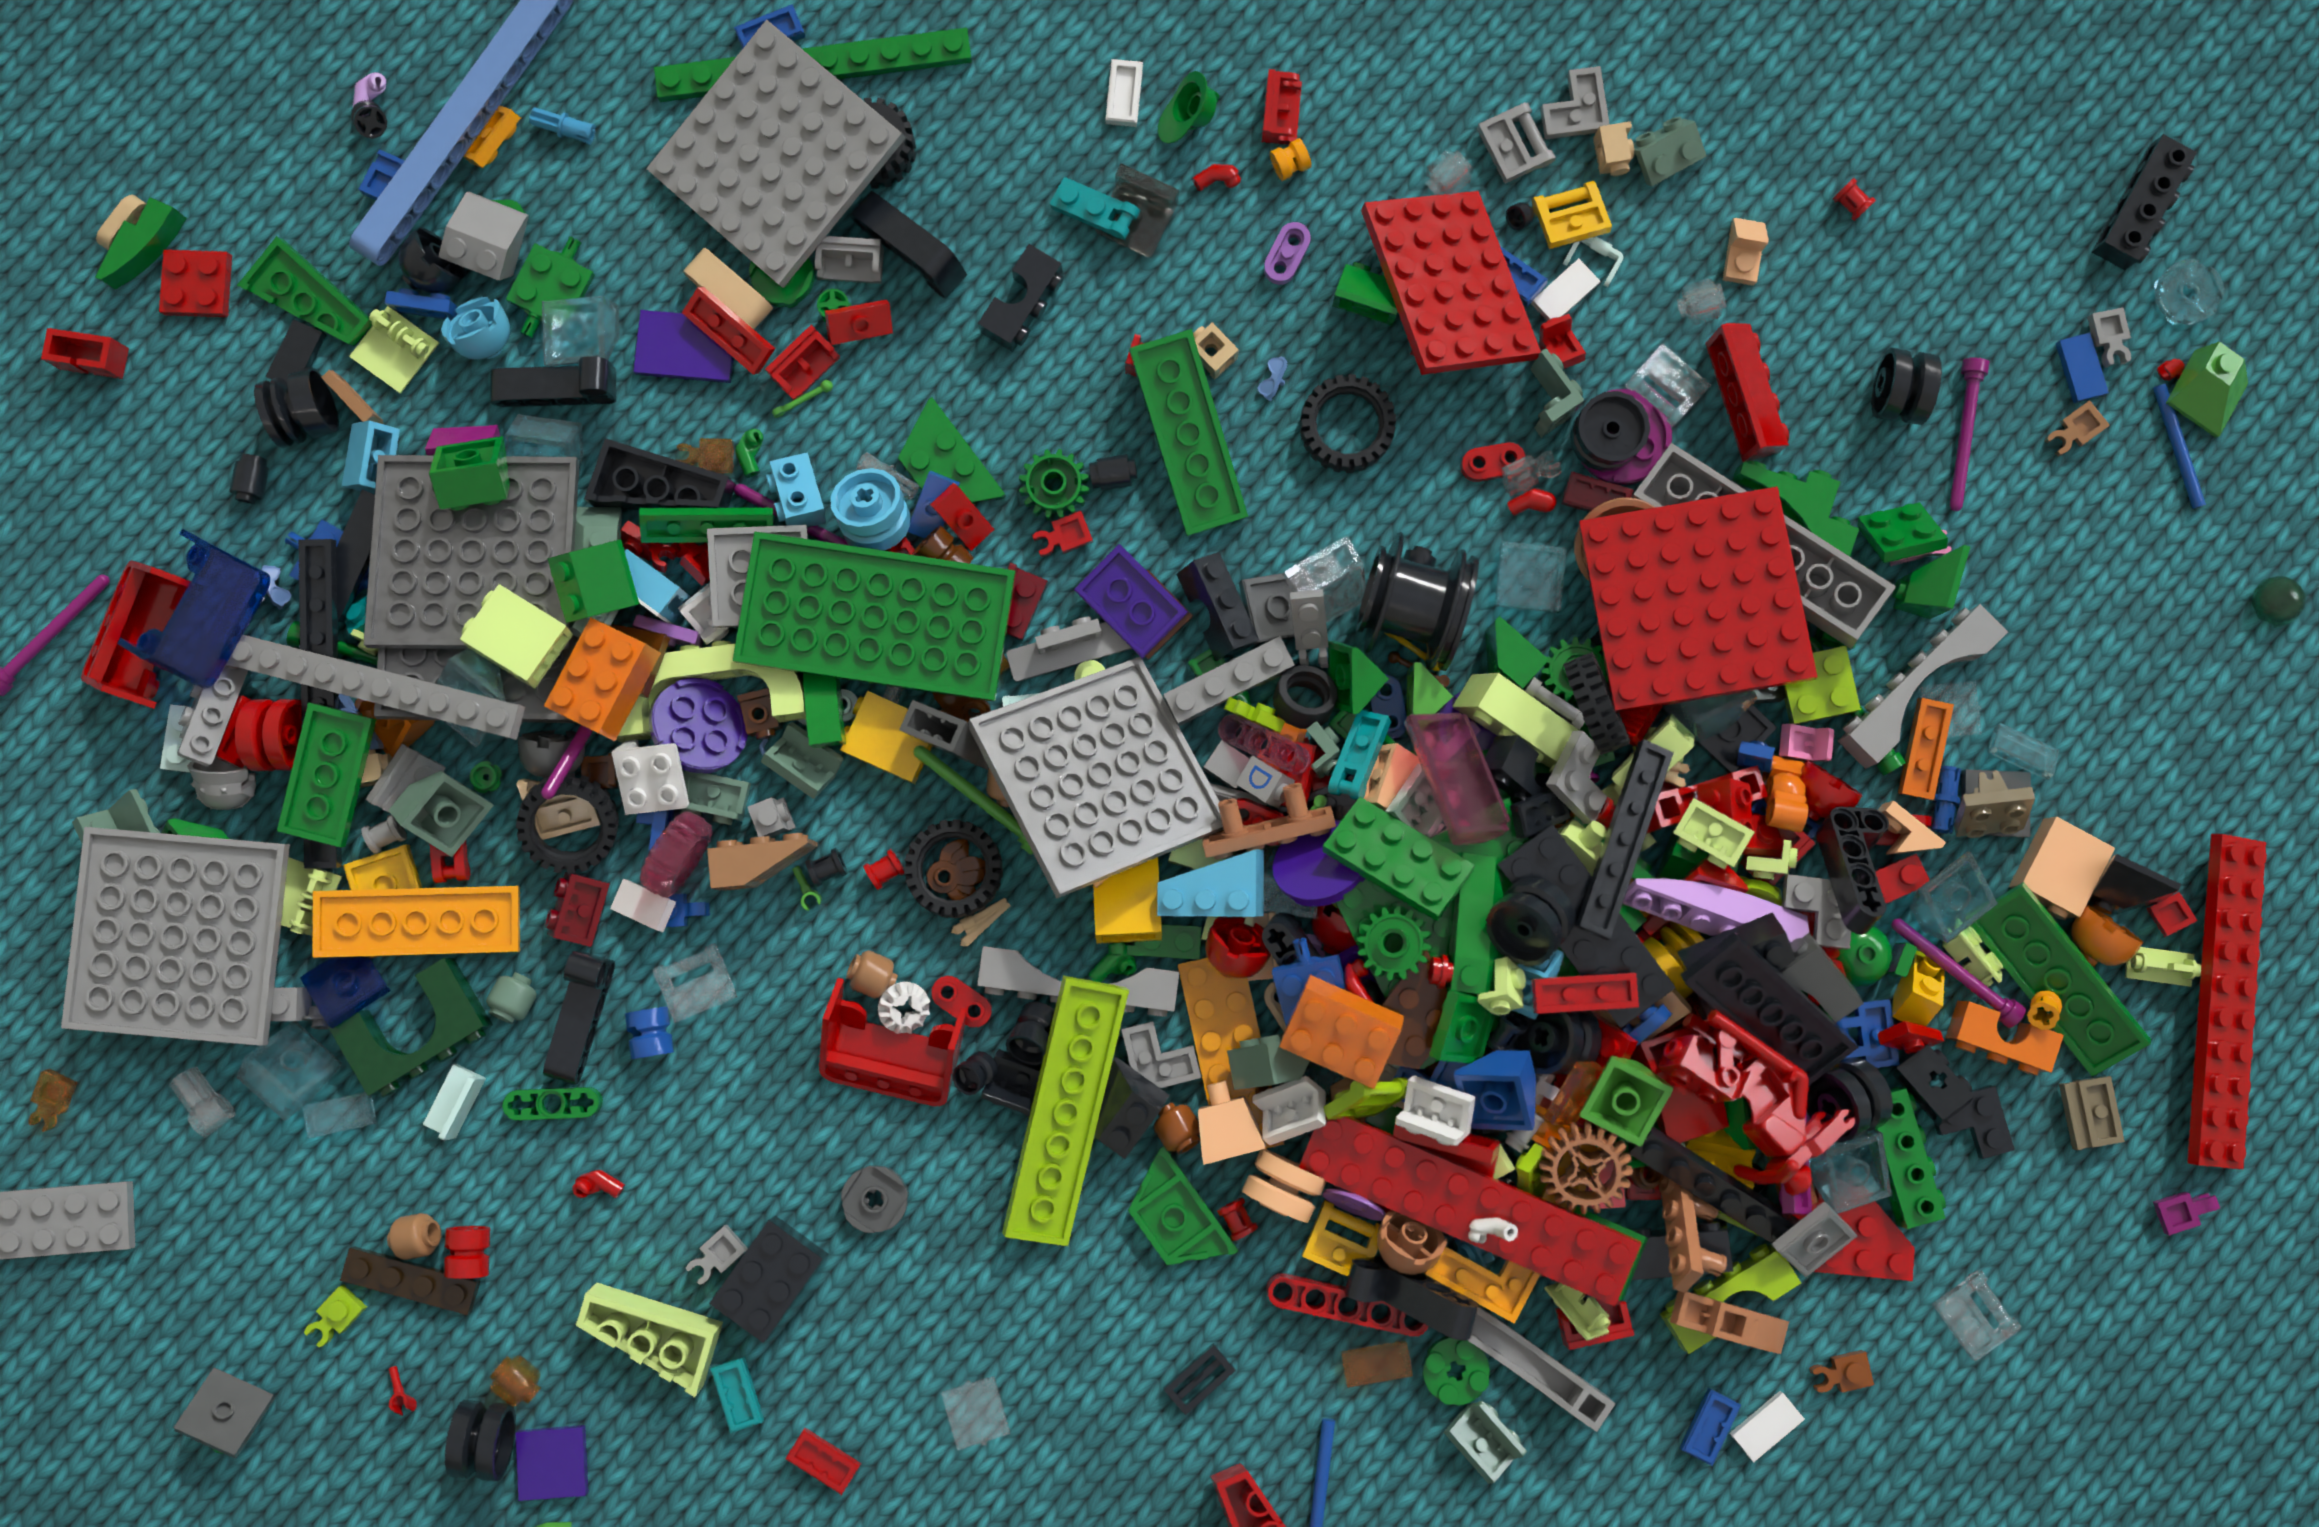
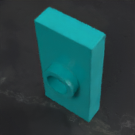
[711,1356,764,1434]

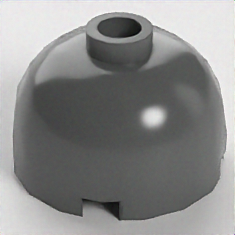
[518,730,585,779]

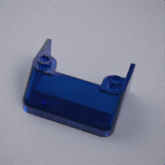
[117,528,270,689]

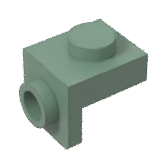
[1306,721,1341,779]

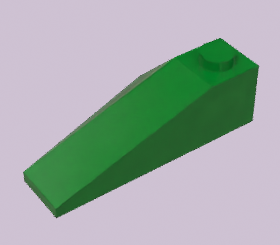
[1445,852,1516,994]

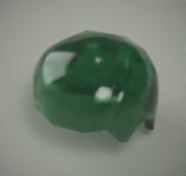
[2252,576,2306,627]

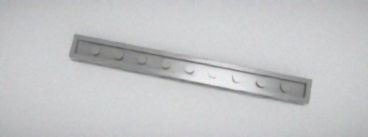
[226,633,526,740]

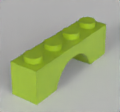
[1660,1244,1801,1354]

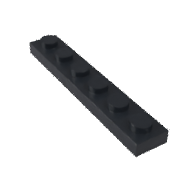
[1575,739,1674,940]
[1628,1126,1800,1243]

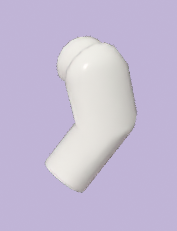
[1468,1217,1518,1244]

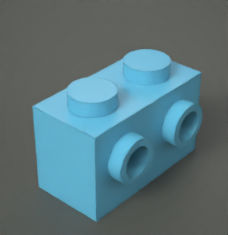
[341,420,400,494]
[766,452,826,528]

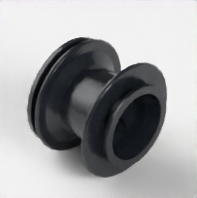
[1356,532,1479,671]

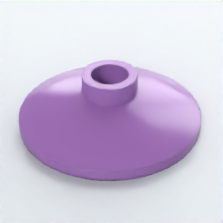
[1322,1188,1386,1221]

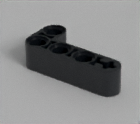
[849,191,967,299]
[490,356,616,407]
[1816,807,1889,935]
[1262,913,1381,1004]
[543,951,615,1085]
[1345,1257,1478,1340]

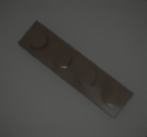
[340,1246,481,1315]

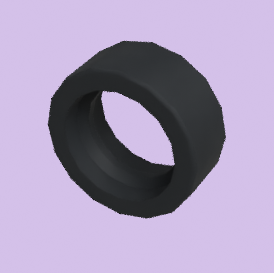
[1273,665,1338,729]

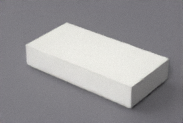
[1105,59,1143,127]
[1531,259,1600,321]
[610,879,676,932]
[1730,1391,1805,1462]

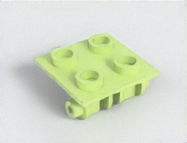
[349,306,439,394]
[281,857,342,936]

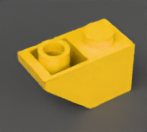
[1892,950,1945,1026]

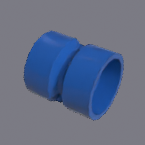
[625,1006,674,1059]

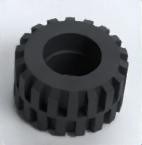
[864,97,916,189]

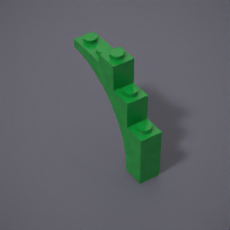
[1732,461,1869,651]

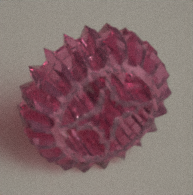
[640,811,712,898]

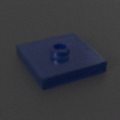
[300,956,391,1029]

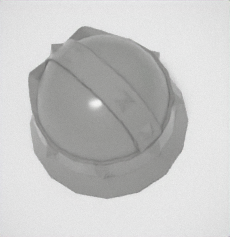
[187,757,256,810]

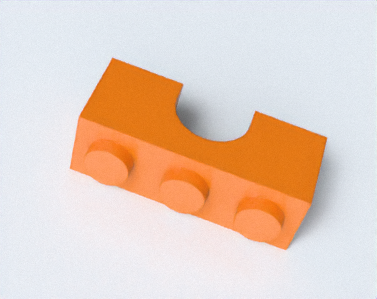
[1945,1001,2064,1076]

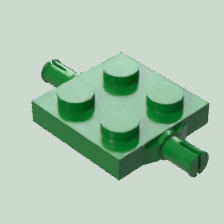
[506,236,595,338]

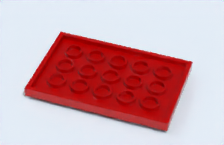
[1361,191,1541,375]

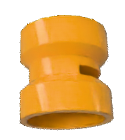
[1269,138,1312,181]

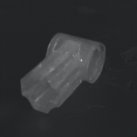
[169,1067,235,1137]

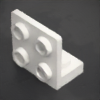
[611,740,689,815]

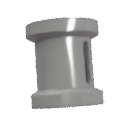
[361,814,407,854]

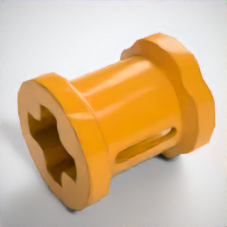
[2027,991,2062,1030]

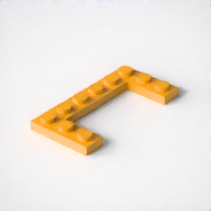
[1424,1103,1604,1324]

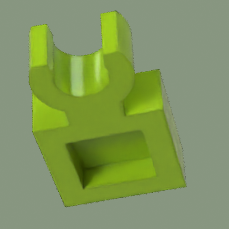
[1224,697,1285,733]
[304,1284,367,1347]

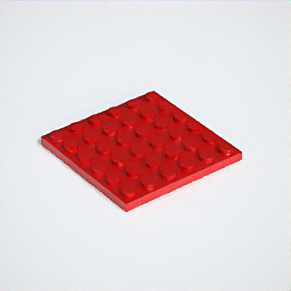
[1578,486,1818,713]

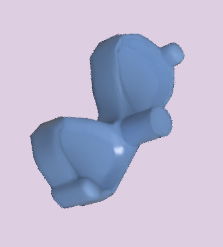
[1258,356,1287,401]
[260,565,292,610]

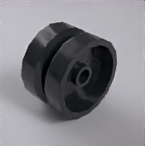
[1871,347,1942,425]
[1570,391,1650,472]
[1486,877,1575,966]
[1514,1010,1602,1075]
[1807,1058,1893,1143]
[445,1400,516,1482]

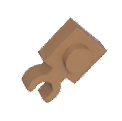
[2045,400,2110,456]

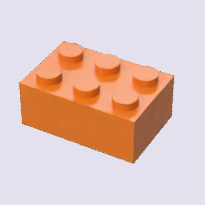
[544,617,661,741]
[1279,975,1404,1089]

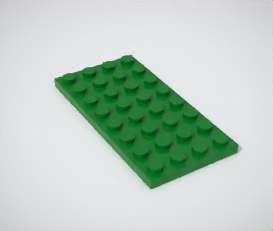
[733,531,1016,702]

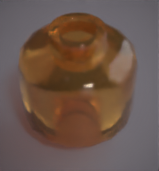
[489,1355,541,1407]

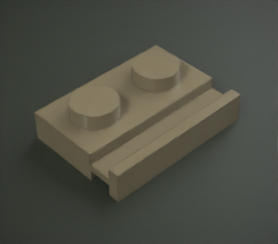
[2059,1076,2125,1150]

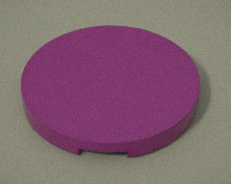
[1581,389,1672,485]

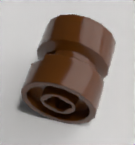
[912,525,974,564]

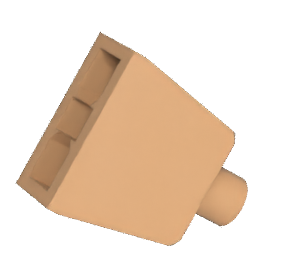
[1198,1081,1266,1165]

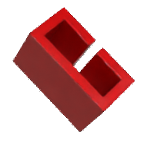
[41,328,129,379]

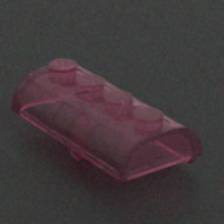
[1404,713,1511,845]

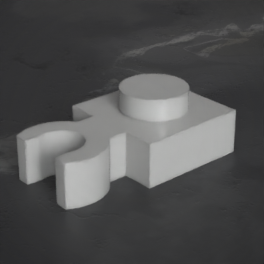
[2087,307,2131,368]
[686,1224,748,1285]

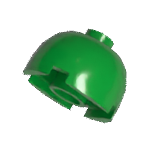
[1836,926,1892,987]

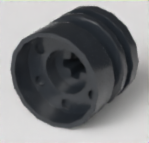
[254,367,339,448]

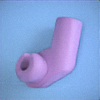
[353,72,386,117]

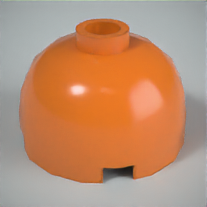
[2071,905,2144,966]

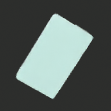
[423,1064,486,1141]

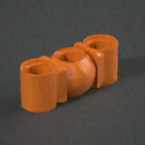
[1762,755,1808,833]

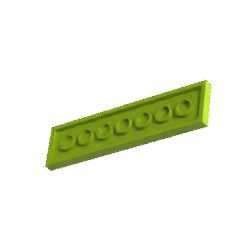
[1002,976,1129,1246]

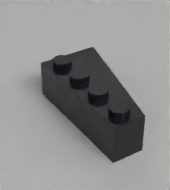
[584,438,736,510]

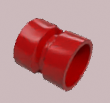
[444,1226,490,1279]

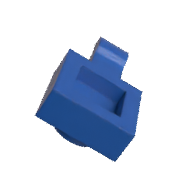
[1737,741,1775,773]
[663,894,710,928]

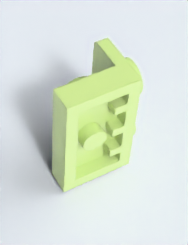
[1673,798,1755,870]

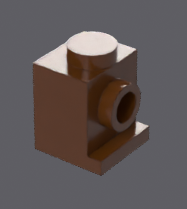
[737,688,783,740]

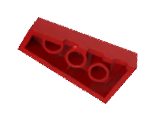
[1210,1463,1286,1527]

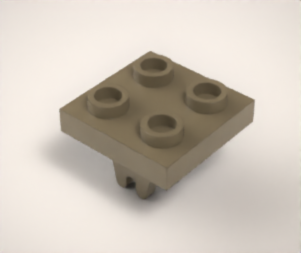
[1954,770,2035,838]

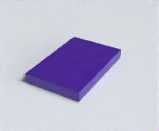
[633,310,734,383]
[1074,544,1189,659]

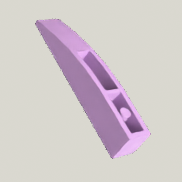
[1623,879,1809,943]

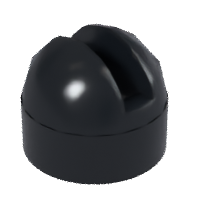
[1506,202,1534,230]

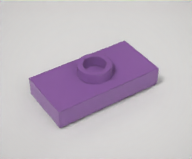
[633,614,704,648]

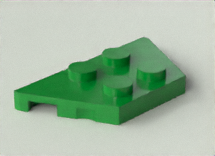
[898,397,1006,504]
[1128,1146,1239,1265]

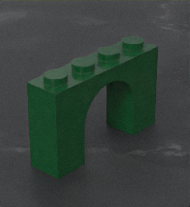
[329,958,493,1098]

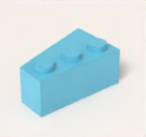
[1157,849,1264,917]

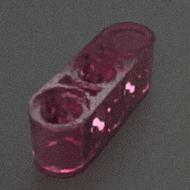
[1218,714,1311,775]

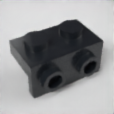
[981,1049,1042,1117]

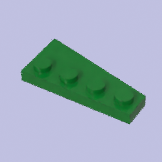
[237,236,372,346]

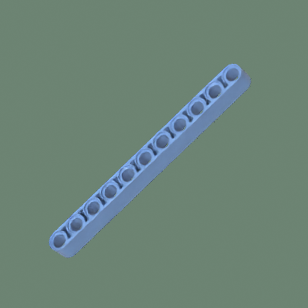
[349,0,573,266]

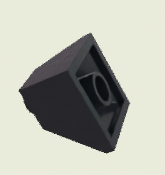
[2089,854,2182,915]

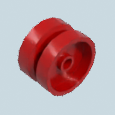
[235,699,302,772]

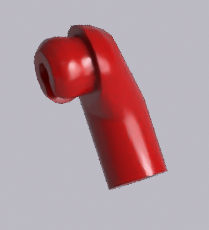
[1345,959,1374,1003]

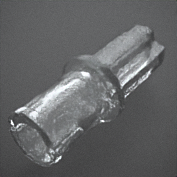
[857,452,919,500]

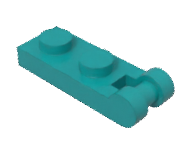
[1049,177,1141,240]
[1328,710,1391,800]

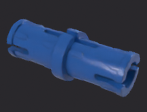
[1931,766,1961,834]

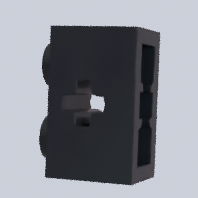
[1893,1044,1974,1127]

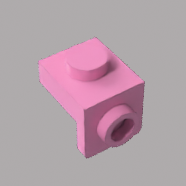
[1779,724,1834,762]

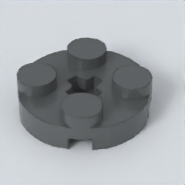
[841,1165,909,1233]

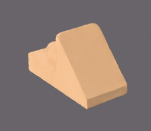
[1722,218,1769,286]
[1878,801,1946,855]

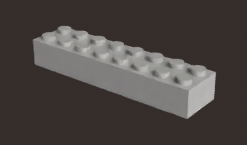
[1633,443,1896,649]

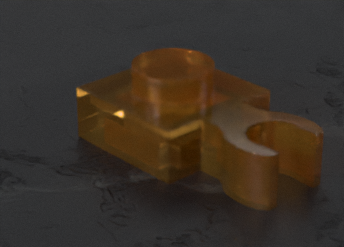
[676,438,734,473]
[28,1069,78,1132]

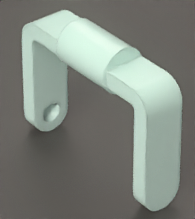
[1563,237,1623,287]

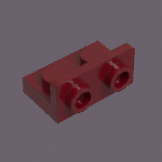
[1002,563,1048,641]
[545,872,610,947]

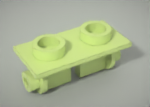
[1940,921,2003,987]
[2125,947,2201,987]
[1544,1283,1611,1341]

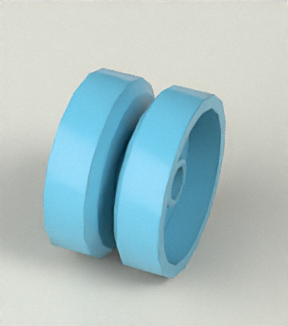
[831,468,910,551]

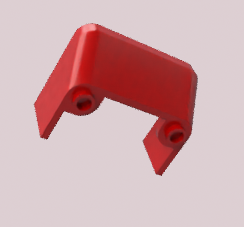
[81,560,204,709]
[819,978,967,1106]

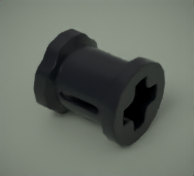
[805,847,848,887]
[1487,1010,1528,1051]

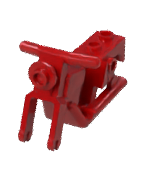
[1658,1010,1855,1196]

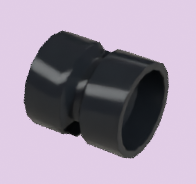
[1006,1002,1055,1065]

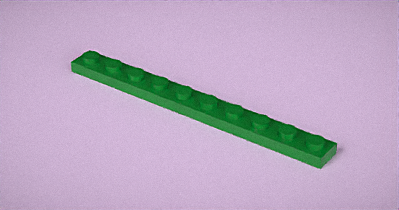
[654,28,972,102]

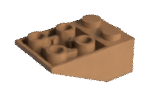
[707,833,818,891]

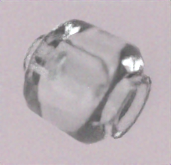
[1425,150,1473,195]
[1676,279,1727,325]

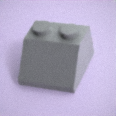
[439,191,529,281]

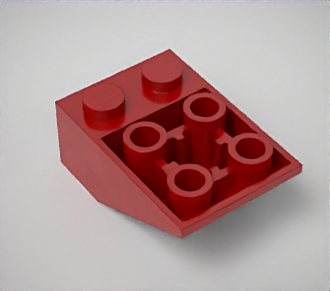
[1630,1028,1729,1143]

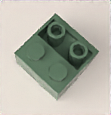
[1227,1033,1310,1090]

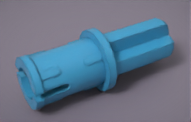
[529,107,596,144]

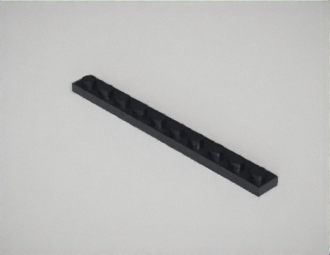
[298,539,342,869]

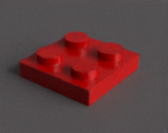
[159,250,232,317]

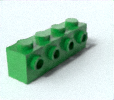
[1869,1087,1946,1229]

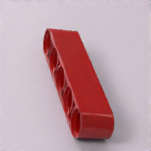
[1266,1273,1428,1336]

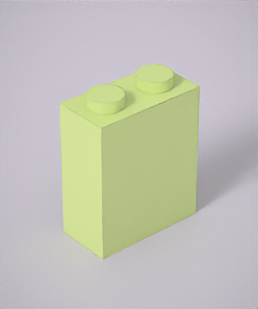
[460,584,573,689]

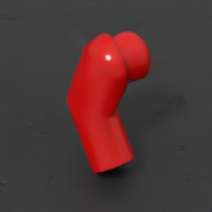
[1192,164,1241,191]
[1507,488,1556,516]
[572,1170,625,1199]

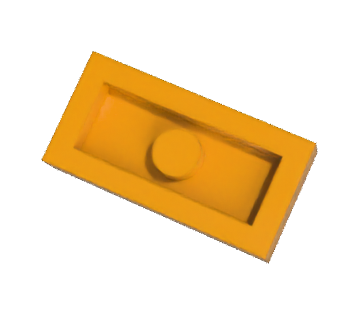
[463,105,521,168]

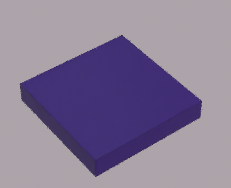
[515,1425,589,1501]

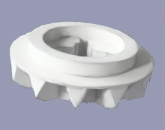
[878,982,930,1034]

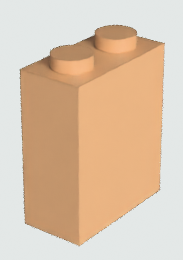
[2009,817,2115,920]

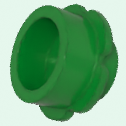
[470,761,502,793]

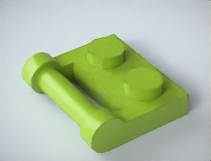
[1323,1077,1408,1120]

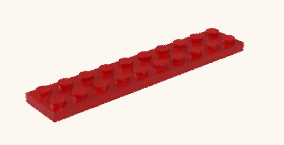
[2187,834,2267,1170]
[1298,1117,1641,1306]

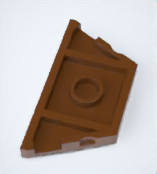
[1380,951,1448,1069]

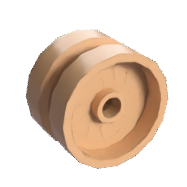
[1242,1149,1326,1223]

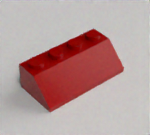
[1705,323,1789,462]

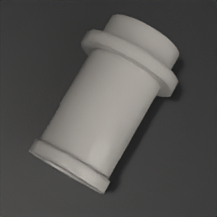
[1505,1113,1545,1153]

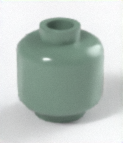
[486,972,537,1024]

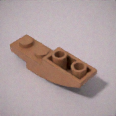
[1670,1291,1789,1354]

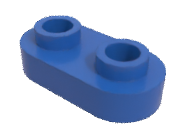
[1369,675,1407,739]
[1621,1003,1672,1046]

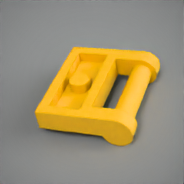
[1532,181,1612,249]
[1301,1200,1381,1277]

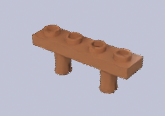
[1202,783,1336,859]
[1659,1176,1727,1293]

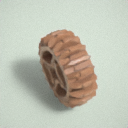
[1539,1121,1633,1215]

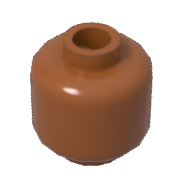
[1153,1102,1201,1154]

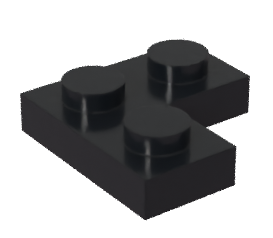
[1934,1085,2015,1159]

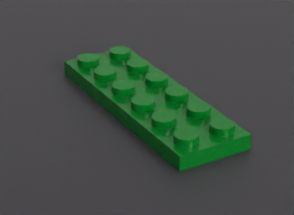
[1129,329,1248,536]
[1966,882,2151,1077]

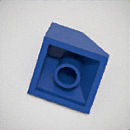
[1454,1050,1536,1131]

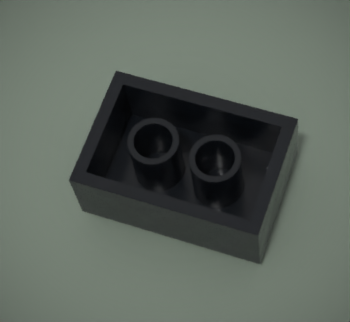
[709,1215,828,1343]

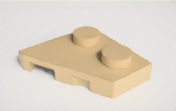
[517,779,601,840]

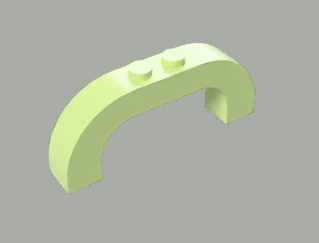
[616,641,806,743]

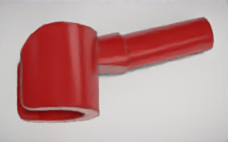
[2157,359,2185,381]
[389,1366,417,1416]

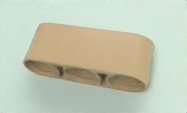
[683,248,773,329]

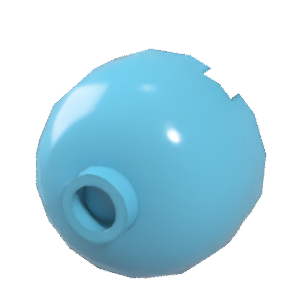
[441,297,510,359]

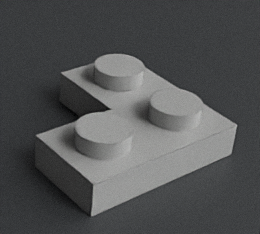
[1540,66,1610,139]
[1546,730,1607,824]
[1782,874,1851,950]
[1121,1021,1201,1088]

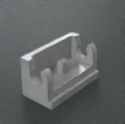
[815,236,884,284]

